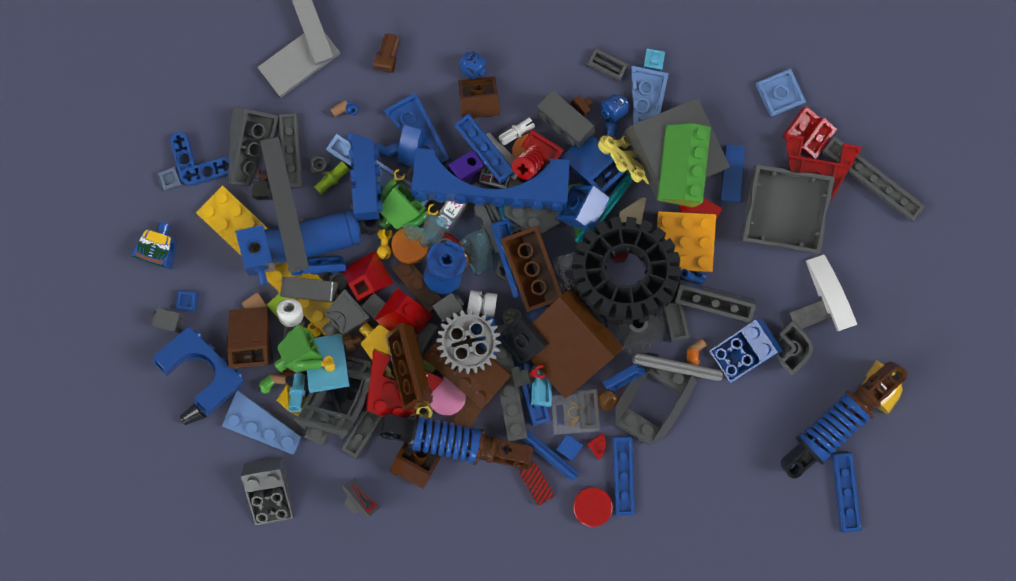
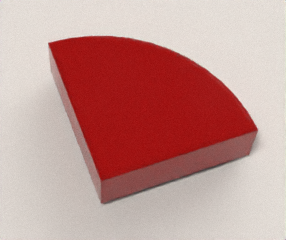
[587,433,606,460]

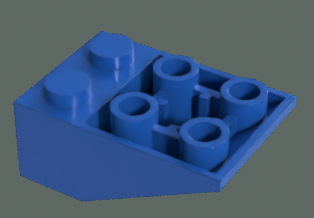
[560,136,628,193]
[709,319,784,383]

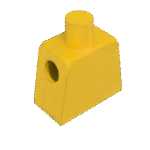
[359,322,391,360]

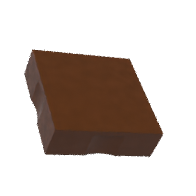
[530,289,624,399]

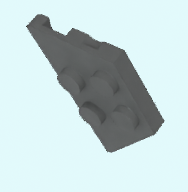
[504,177,561,234]

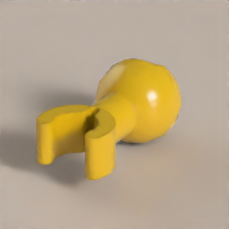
[377,229,392,260]

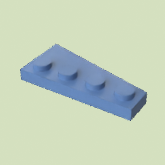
[631,66,669,124]
[222,390,302,455]

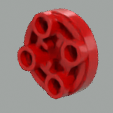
[573,487,613,527]

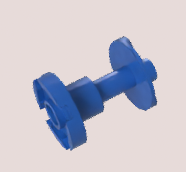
[424,241,467,296]

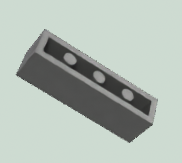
[674,279,757,323]

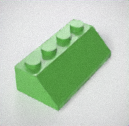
[657,123,711,207]

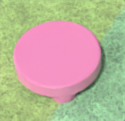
[429,377,466,415]

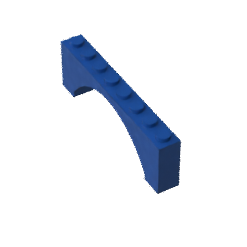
[411,148,570,211]

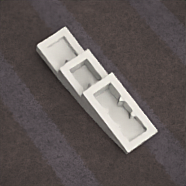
[806,255,857,331]

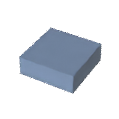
[157,167,183,192]

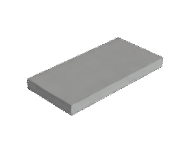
[257,32,341,98]

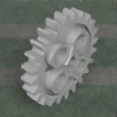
[436,309,501,374]

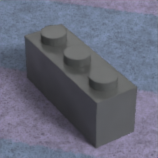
[537,91,595,149]

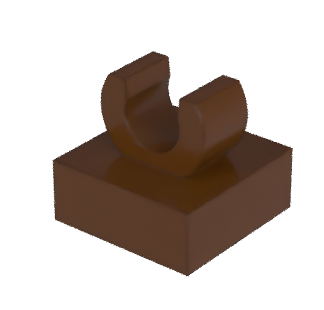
[570,95,593,117]

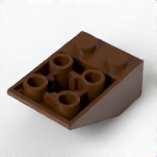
[227,306,273,368]

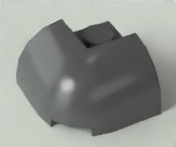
[775,321,813,376]

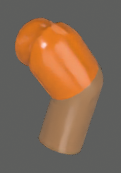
[686,338,707,365]

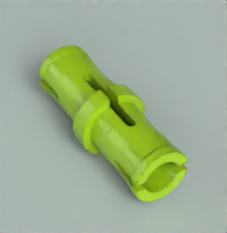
[314,161,350,195]

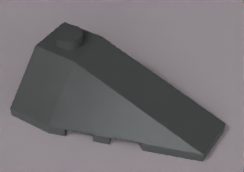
[228,105,279,186]

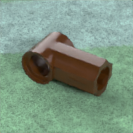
[374,33,401,73]

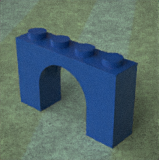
[152,327,244,417]

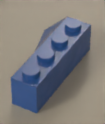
[347,133,383,221]

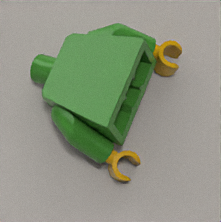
[380,169,439,229]
[274,323,335,373]

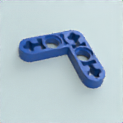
[170,132,229,186]

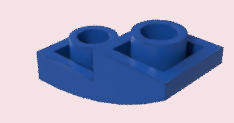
[397,123,423,167]

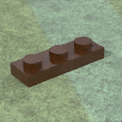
[393,262,442,313]

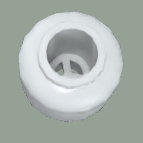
[277,298,304,327]

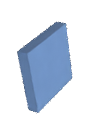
[755,68,806,118]

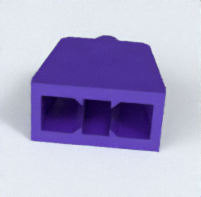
[447,150,484,183]

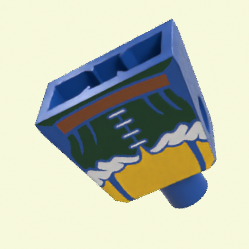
[131,222,177,270]

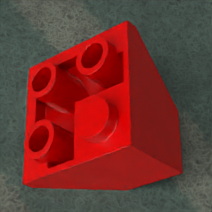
[343,251,394,303]

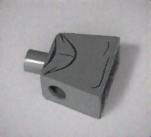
[322,290,372,337]

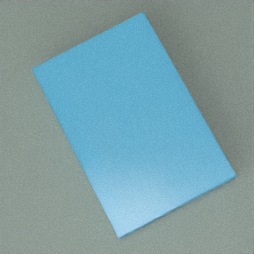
[307,333,349,393]

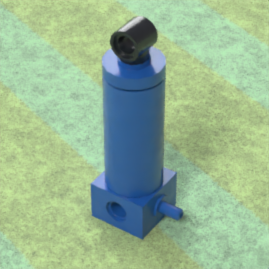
[235,209,380,285]

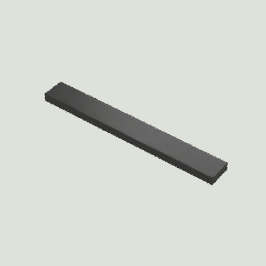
[260,137,309,273]
[340,322,439,459]

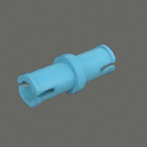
[288,373,306,412]

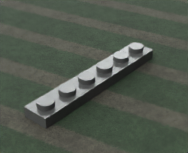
[821,136,925,222]
[496,324,528,442]

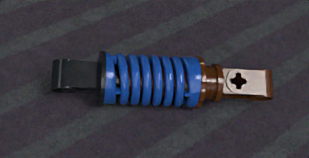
[780,361,907,479]
[379,413,533,470]

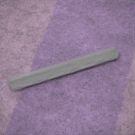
[632,353,723,381]

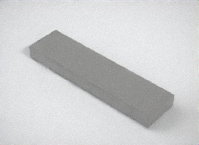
[292,0,334,65]

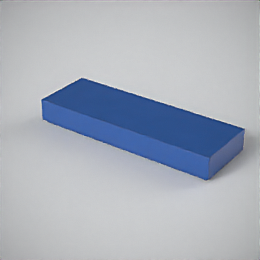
[720,144,745,203]

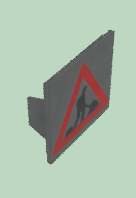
[343,478,380,518]

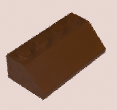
[501,226,564,312]
[385,323,433,411]
[423,329,512,409]

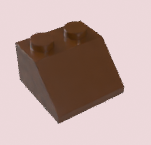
[458,76,500,119]
[390,442,442,489]

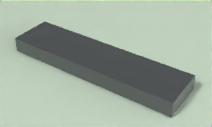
[279,113,303,189]

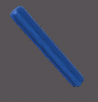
[522,429,579,481]

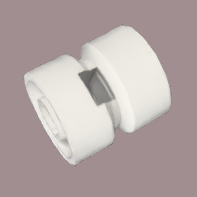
[467,290,497,318]

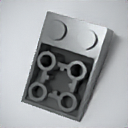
[241,457,294,526]

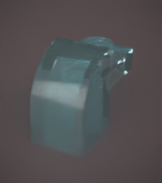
[402,214,448,248]

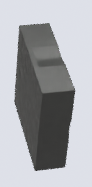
[625,98,730,200]
[740,164,835,254]

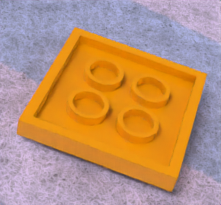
[657,211,716,272]

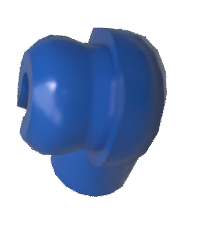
[375,141,400,158]
[680,269,707,284]

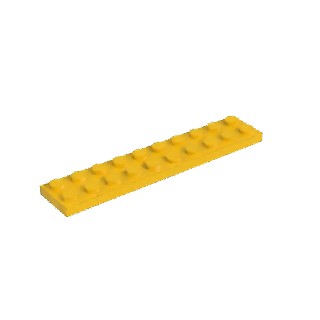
[196,185,341,336]

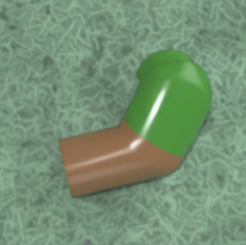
[259,374,287,394]

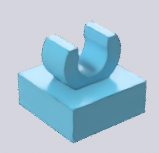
[643,49,665,72]

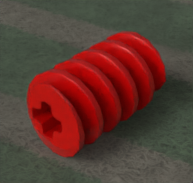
[511,145,546,180]

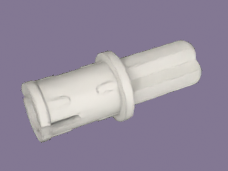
[498,117,535,145]

